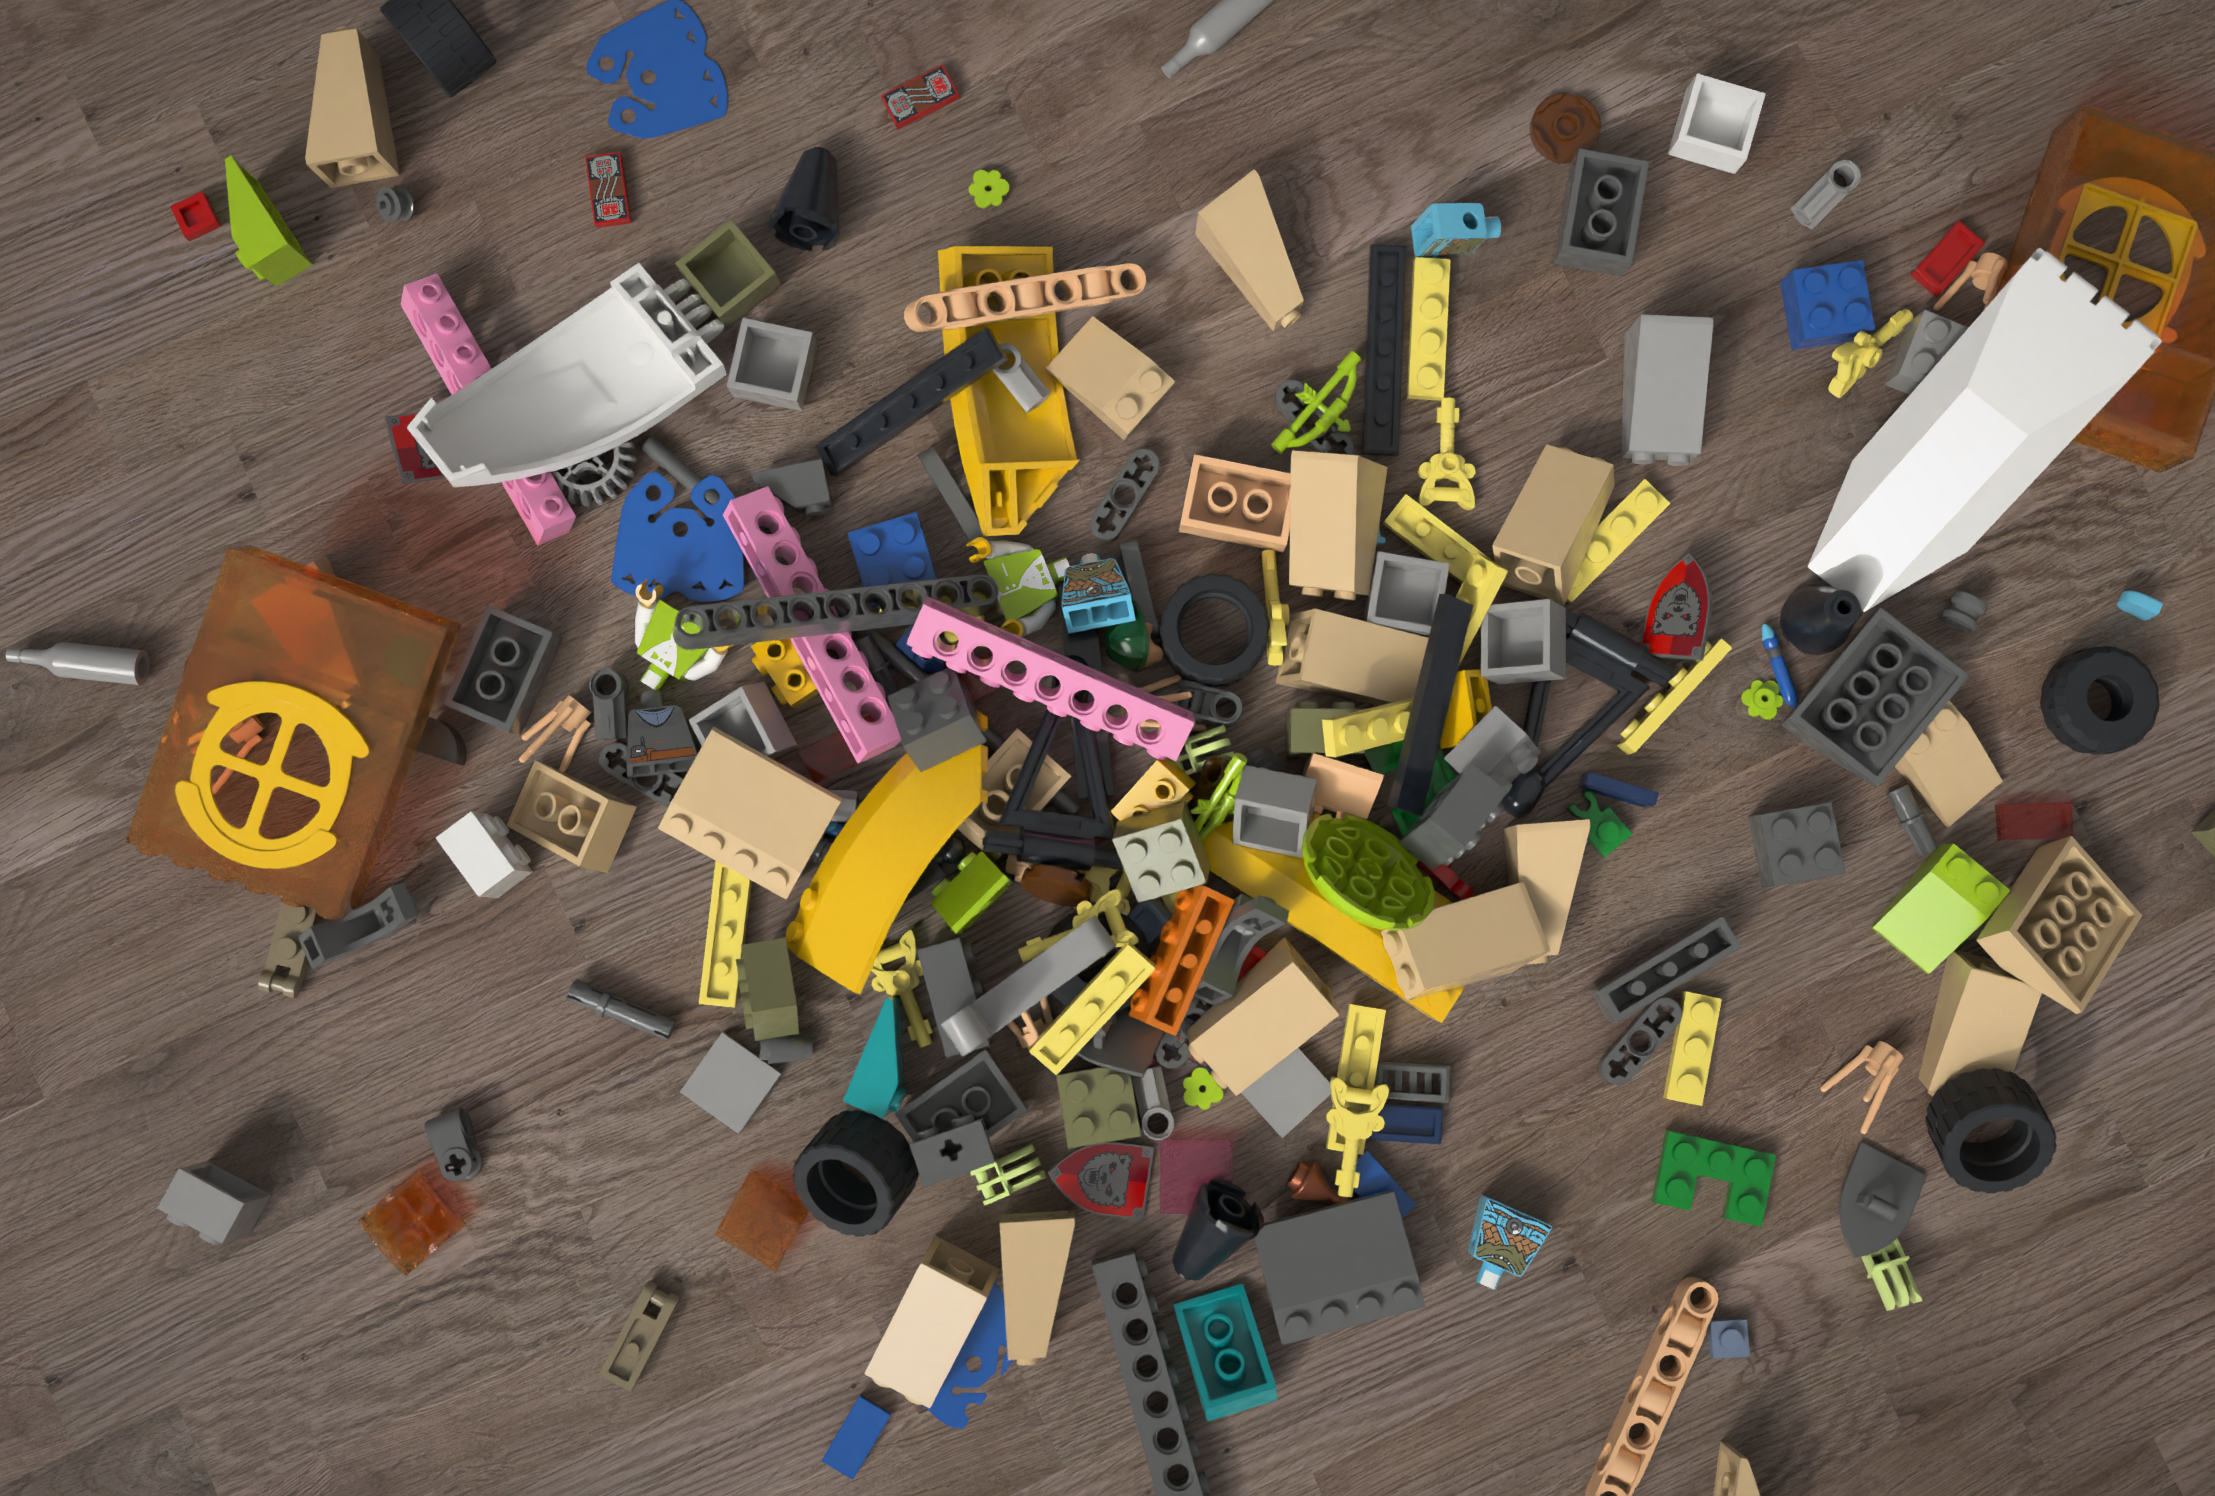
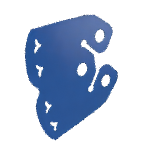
[586,0,728,139]
[611,472,744,602]
[923,1281,1014,1429]

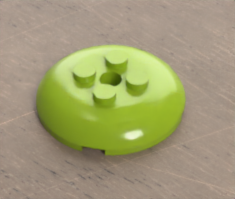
[1301,814,1435,931]

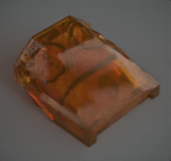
[358,1169,466,1277]
[715,1169,810,1273]

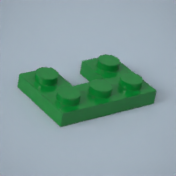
[1363,740,1455,837]
[1651,1130,1776,1227]

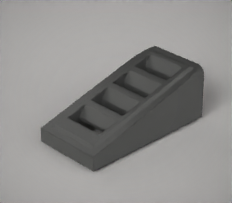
[1376,1061,1452,1103]

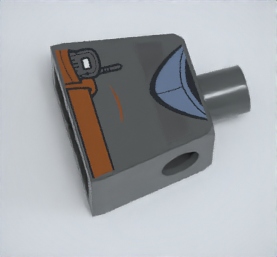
[626,690,697,778]

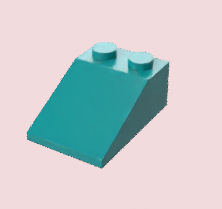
[843,996,907,1119]
[1173,1283,1277,1422]

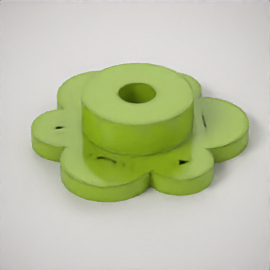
[969,170,1010,209]
[1741,680,1783,720]
[1183,1067,1223,1110]

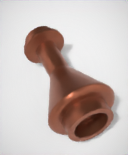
[1286,1160,1360,1205]

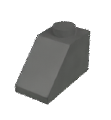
[752,459,834,517]

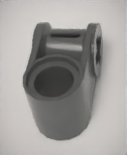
[1178,680,1242,727]
[425,1107,483,1182]

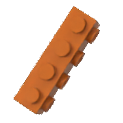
[1129,885,1235,1036]

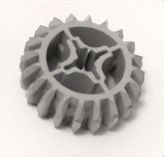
[550,441,637,507]

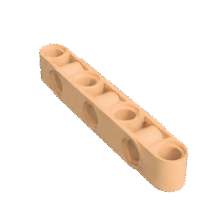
[904,263,1146,332]
[1585,1276,1718,1496]

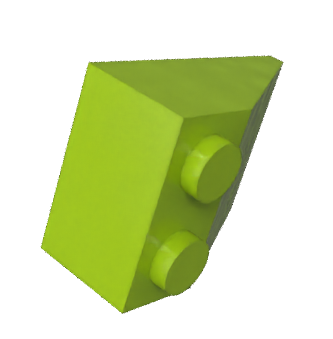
[225,155,313,287]
[1871,843,2011,974]
[930,851,1014,934]

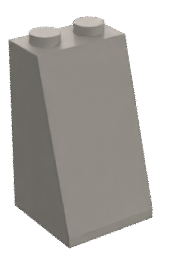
[1621,314,1713,466]

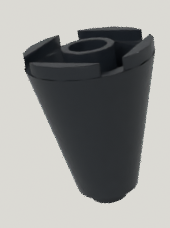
[768,147,840,251]
[1779,584,1860,656]
[1172,1178,1264,1281]

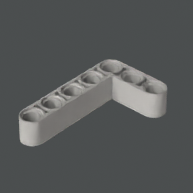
[941,916,1117,1056]

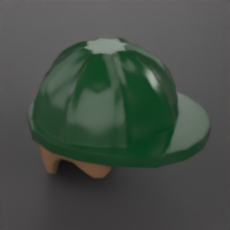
[1104,600,1163,672]

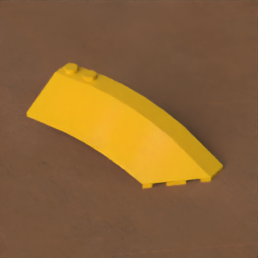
[938,246,1080,536]
[786,710,988,994]
[1202,812,1465,1023]

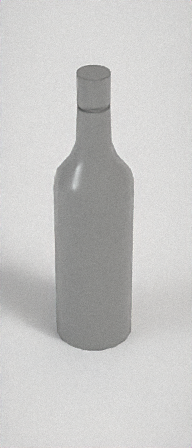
[1161,0,1274,78]
[6,642,150,685]

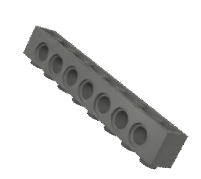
[1092,1248,1211,1496]

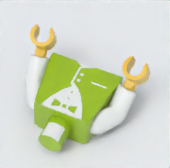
[966,537,1069,637]
[635,579,734,691]

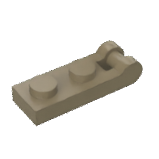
[258,892,324,998]
[599,1280,681,1392]

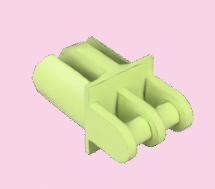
[1171,724,1234,776]
[970,1144,1047,1205]
[1861,1238,1922,1311]

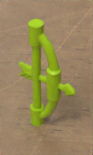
[1271,351,1361,454]
[1191,753,1248,842]

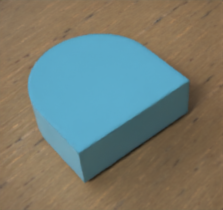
[2116,590,2163,621]

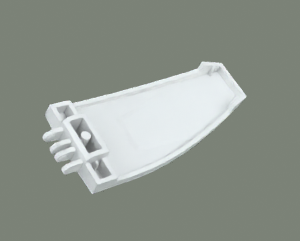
[407,263,727,487]

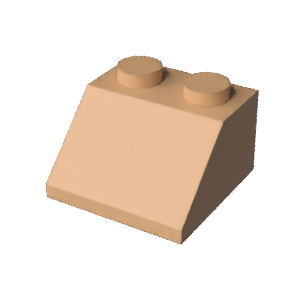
[1302,753,1384,820]

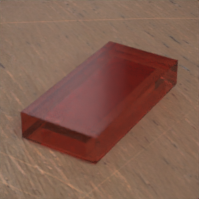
[1995,802,2074,841]

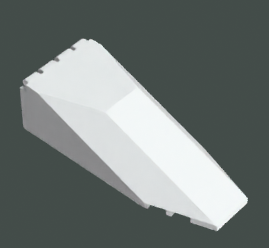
[1807,247,2162,612]

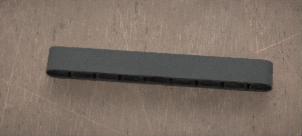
[673,574,999,650]

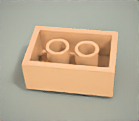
[1179,454,1291,553]

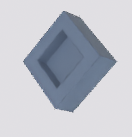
[1128,898,1172,945]
[1707,1317,1750,1359]

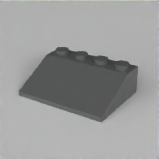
[1781,607,1970,787]
[1254,1189,1425,1345]

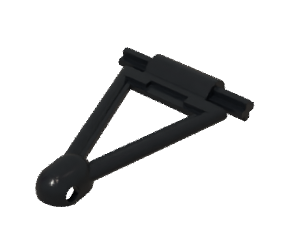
[1501,610,1674,817]
[982,655,1124,871]

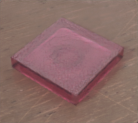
[1159,1139,1233,1214]

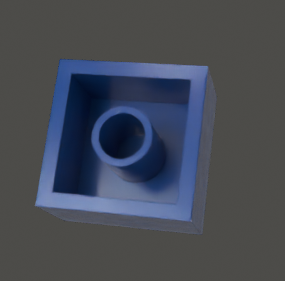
[1780,260,1875,350]
[848,512,938,607]

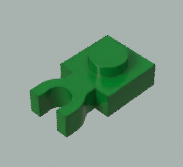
[1566,790,1632,858]

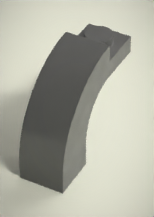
[298,882,418,970]
[1194,894,1289,1006]

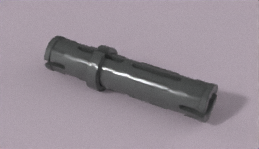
[566,979,677,1042]

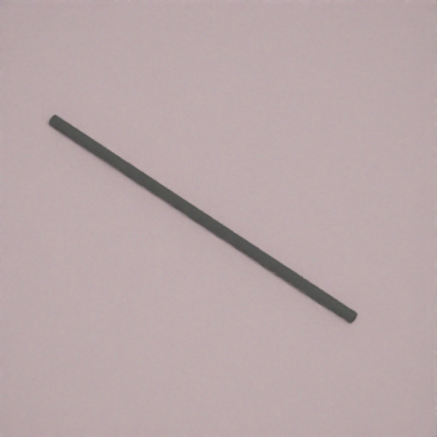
[642,437,1082,816]

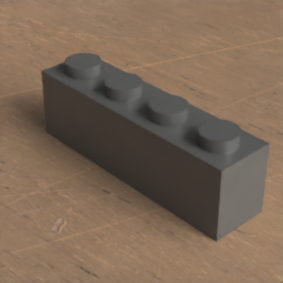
[1589,916,1742,1023]

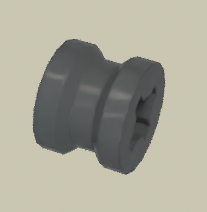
[1941,591,1988,634]

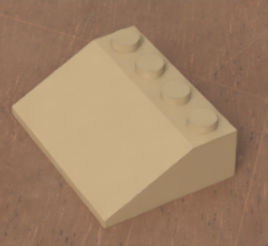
[658,727,843,900]
[1976,836,2143,1014]

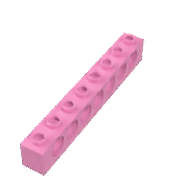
[400,273,576,546]
[723,486,901,764]
[906,596,1195,761]

